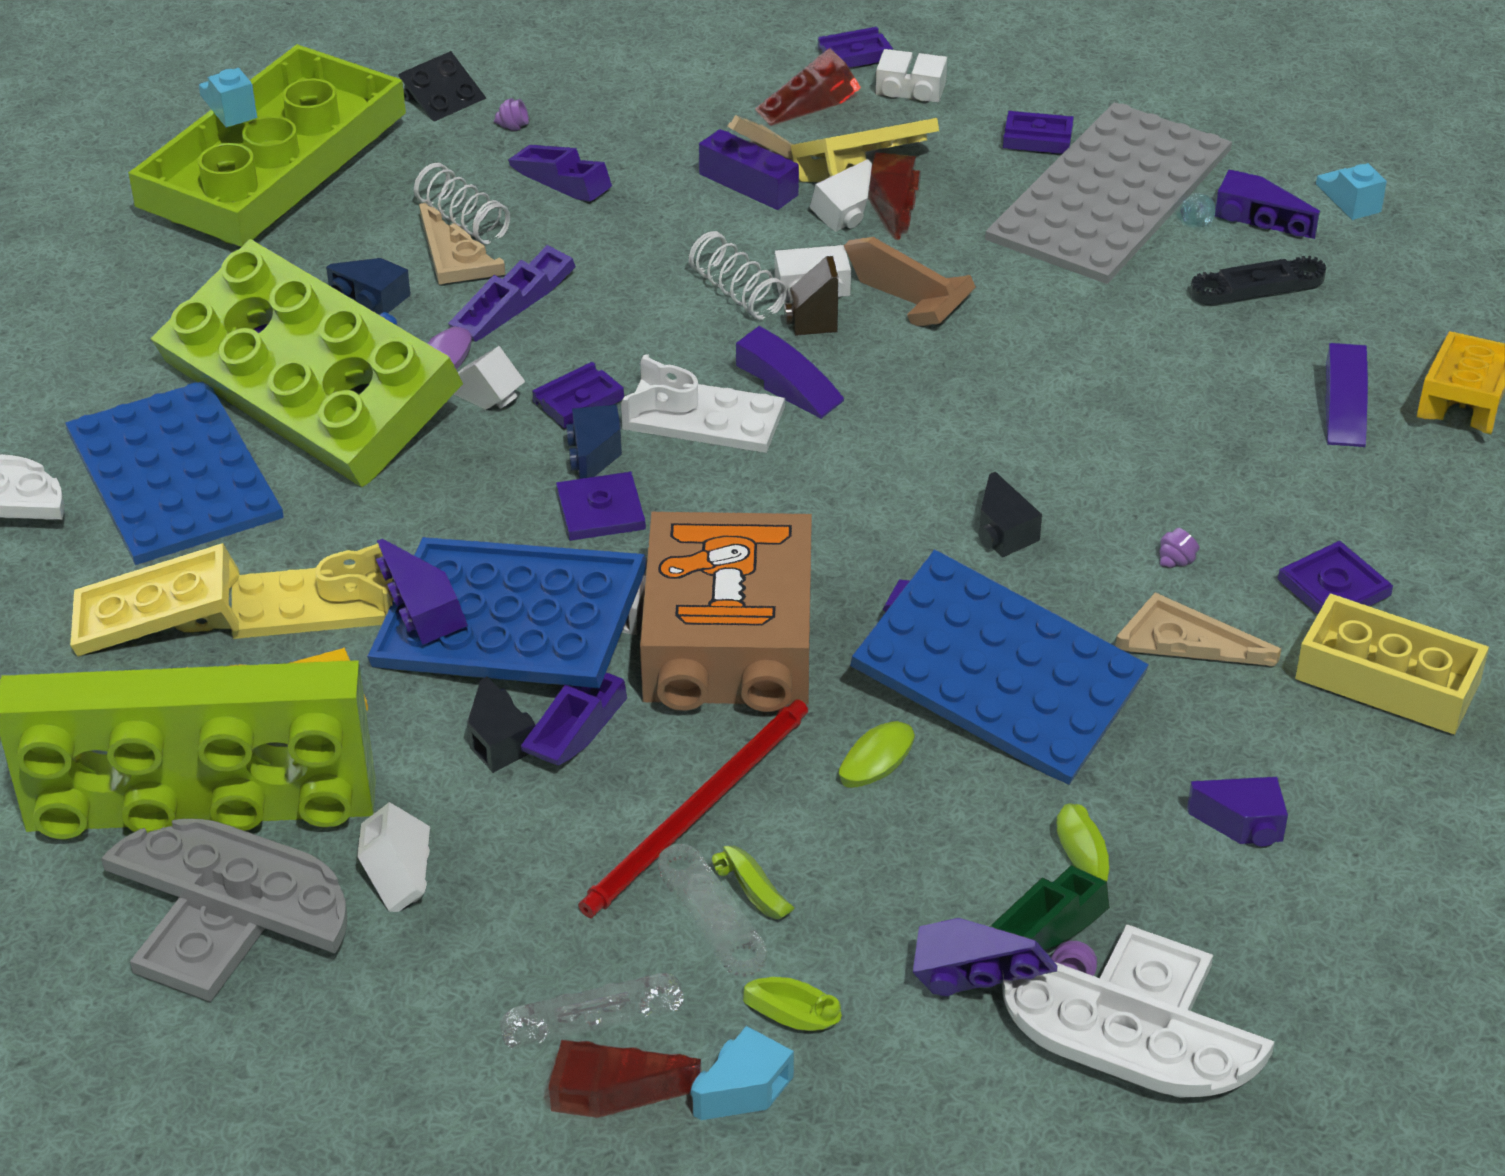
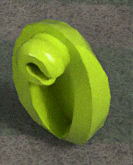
[839,721,915,788]
[1056,803,1109,881]
[711,845,795,919]
[743,977,842,1031]

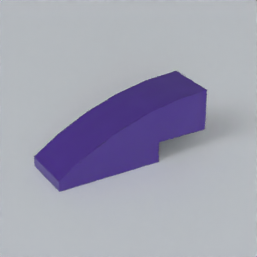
[508,145,612,202]
[736,326,844,419]
[1325,343,1368,447]
[521,672,627,766]

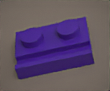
[818,26,893,71]
[1003,111,1074,154]
[532,362,624,428]

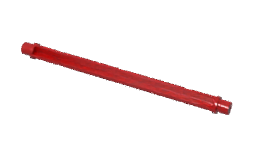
[578,699,809,918]

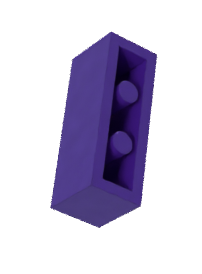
[699,129,799,210]

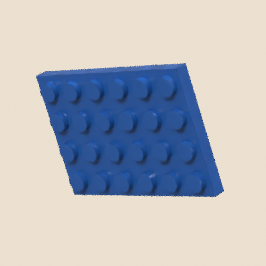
[65,381,284,565]
[367,537,647,688]
[850,549,1149,785]

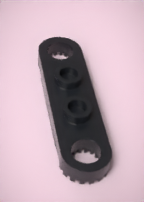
[1190,256,1326,305]

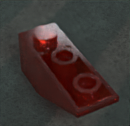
[755,48,861,126]
[870,152,921,240]
[549,1040,702,1118]

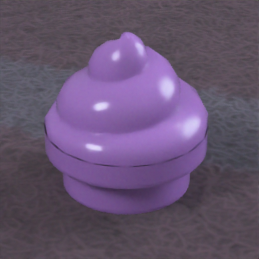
[494,98,529,131]
[1160,528,1200,568]
[1051,941,1097,976]

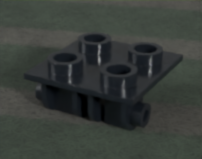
[398,51,486,122]

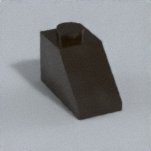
[784,256,839,336]

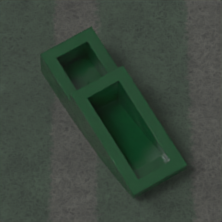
[989,865,1110,950]

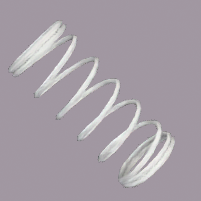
[414,163,510,245]
[689,231,787,320]

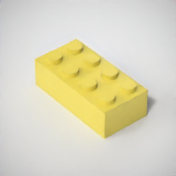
[1295,593,1489,735]

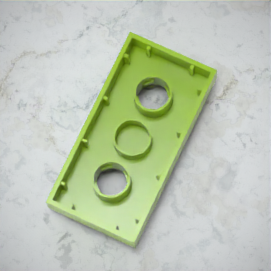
[128,44,406,247]
[150,239,463,487]
[0,660,376,839]

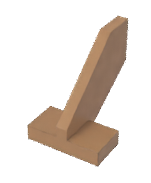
[844,237,976,326]

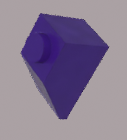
[1187,777,1288,846]

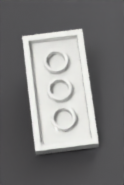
[621,354,785,453]

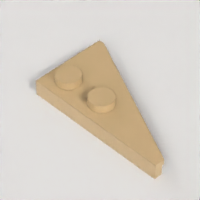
[727,115,793,161]
[419,203,505,284]
[1115,593,1281,666]

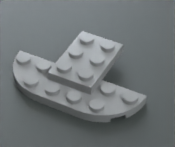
[101,819,348,1002]

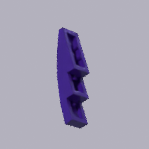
[448,245,576,342]

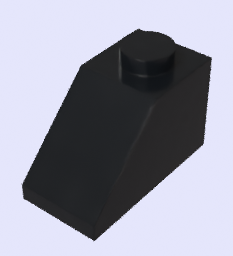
[978,472,1042,558]

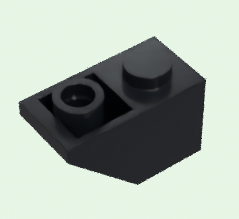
[467,677,536,773]

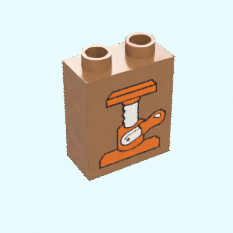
[640,512,812,712]

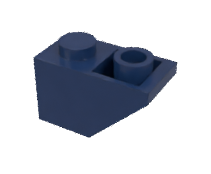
[326,258,411,315]
[566,405,622,479]

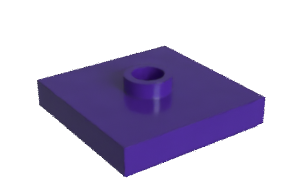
[556,471,646,541]
[1278,540,1393,614]

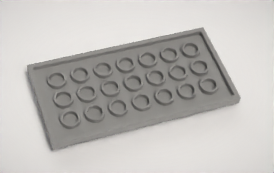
[985,102,1232,284]

